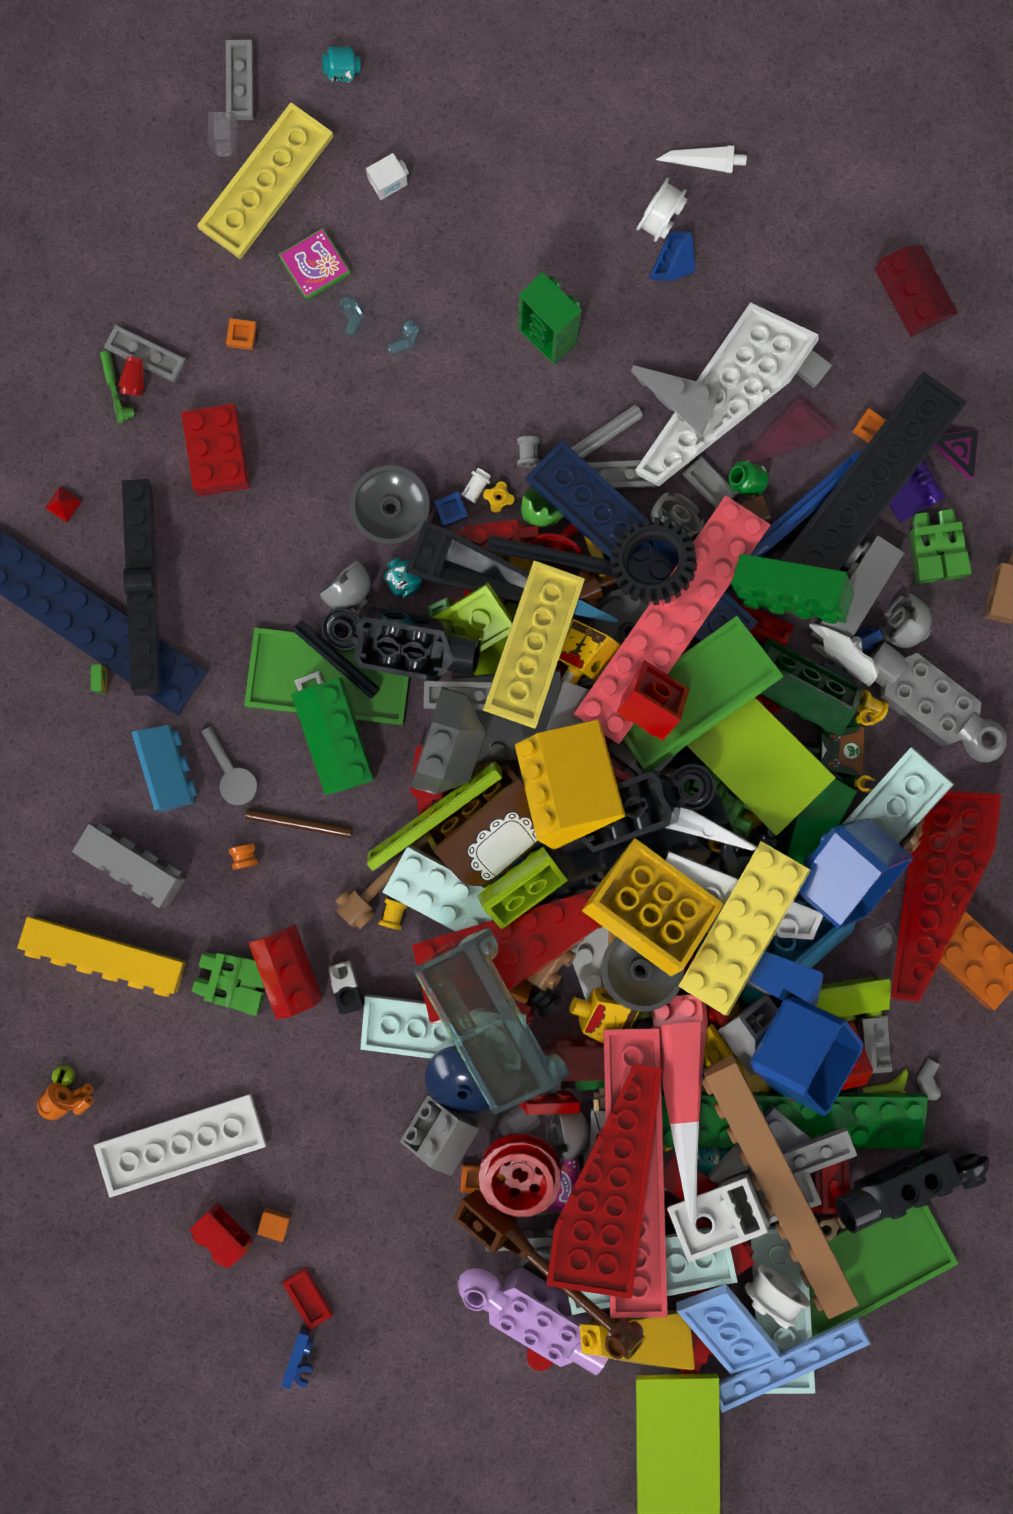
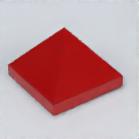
[45,486,82,523]

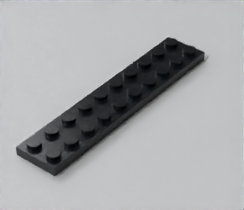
[780,371,967,571]

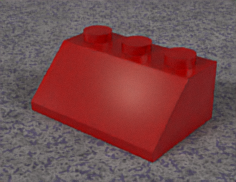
[248,924,323,1019]

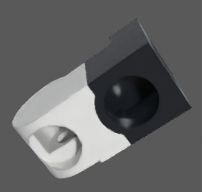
[329,960,364,1015]

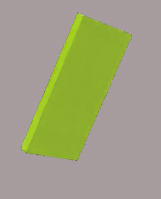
[687,697,836,836]
[635,1374,720,1514]

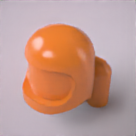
[37,1083,94,1121]

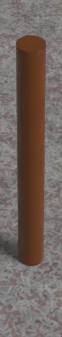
[245,809,352,838]

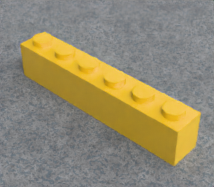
[17,916,187,997]

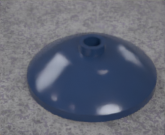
[425,1045,506,1113]

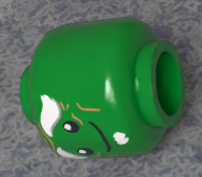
[729,460,768,497]

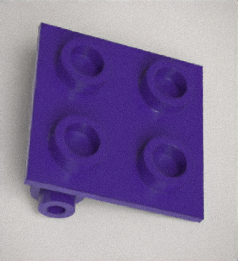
[889,460,946,523]

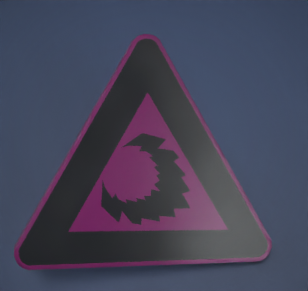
[934,429,979,479]

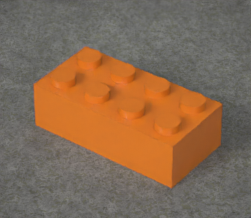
[939,911,1013,1011]

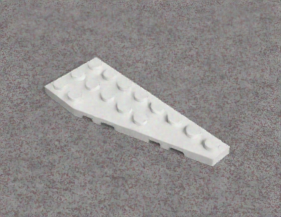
[635,302,819,486]

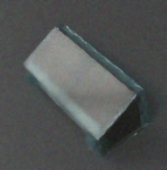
[413,928,570,1114]

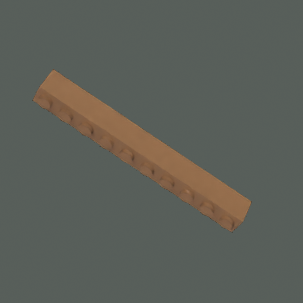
[701,1055,859,1319]

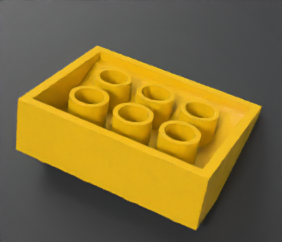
[515,720,625,850]
[582,838,724,976]

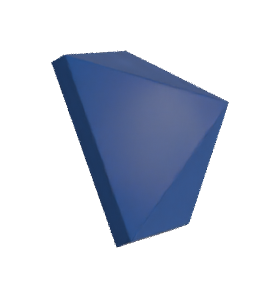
[649,231,696,281]

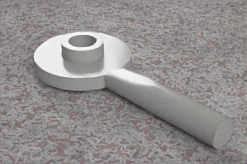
[201,727,258,805]

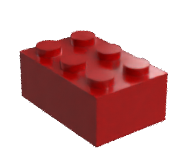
[181,404,250,497]

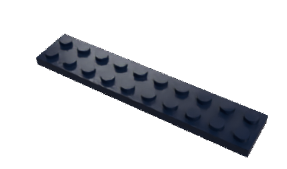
[525,440,758,642]
[0,530,208,716]

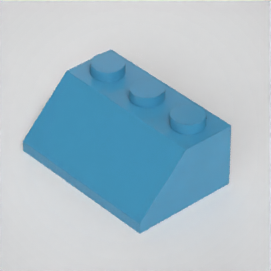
[131,725,197,812]

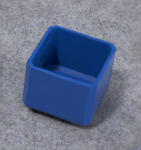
[798,818,913,929]
[750,996,864,1116]

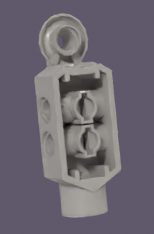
[870,641,1007,762]

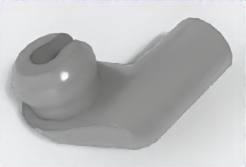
[917,1059,941,1101]

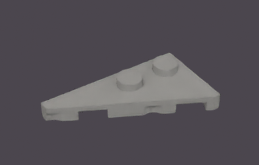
[631,365,720,437]
[708,1105,812,1183]

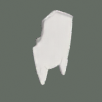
[809,623,879,686]

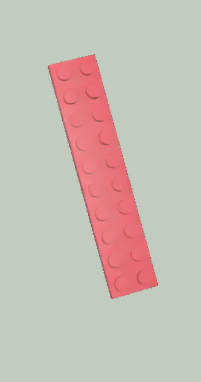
[573,495,771,746]
[604,1029,668,1318]

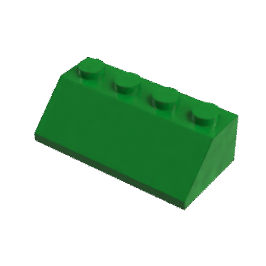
[291,677,376,795]

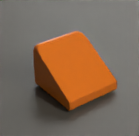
[503,980,532,1004]
[257,1208,291,1242]

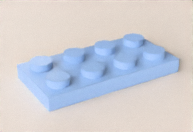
[676,1284,780,1375]

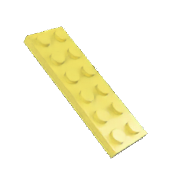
[197,103,334,259]
[483,561,585,729]
[679,841,811,1016]

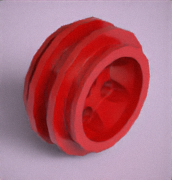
[479,1133,562,1217]

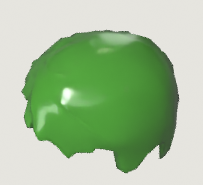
[521,489,564,528]

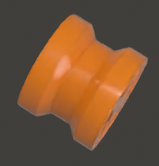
[228,844,259,870]

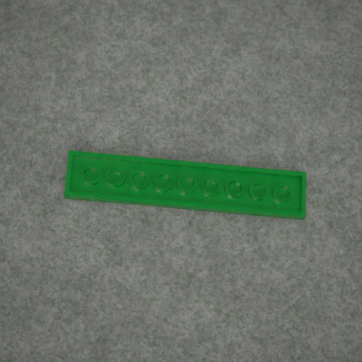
[661,1091,928,1149]

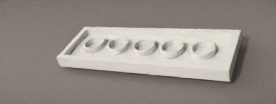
[94,1093,267,1198]

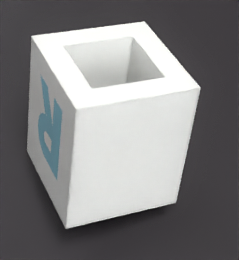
[366,153,409,200]

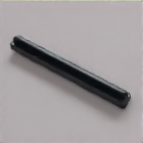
[486,536,614,577]

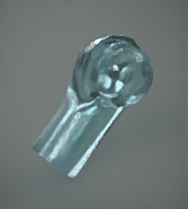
[339,297,363,338]
[387,320,419,356]

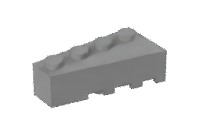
[811,535,904,642]
[72,822,185,908]

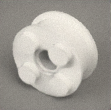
[636,178,688,242]
[745,1265,810,1329]

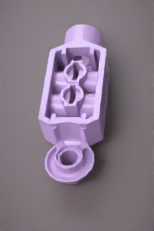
[458,1268,608,1375]

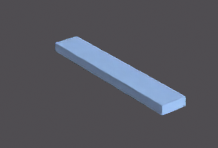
[719,1316,871,1413]

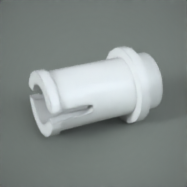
[461,468,491,504]

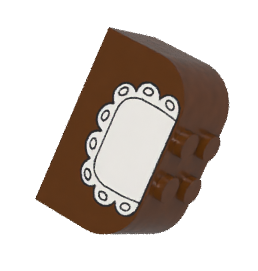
[424,764,540,886]

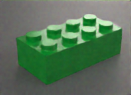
[518,272,582,365]
[731,554,854,624]

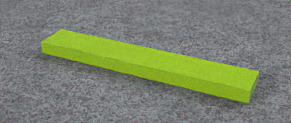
[367,761,502,871]

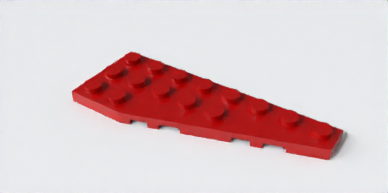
[890,791,1002,1003]
[412,889,603,1024]
[546,1064,662,1299]

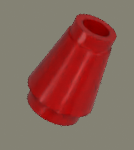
[118,356,145,396]

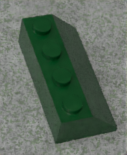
[759,637,863,736]

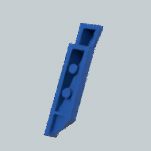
[696,933,823,1006]

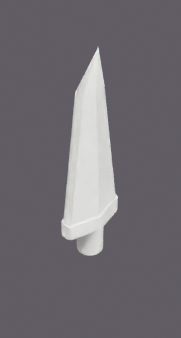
[656,145,747,173]

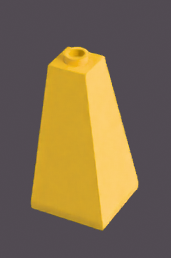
[579,1310,695,1370]

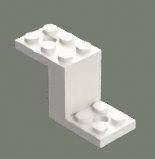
[667,1168,822,1262]

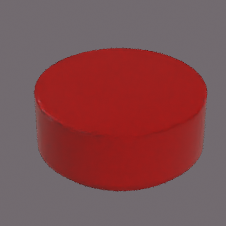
[527,1348,553,1371]

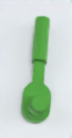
[100,351,134,423]

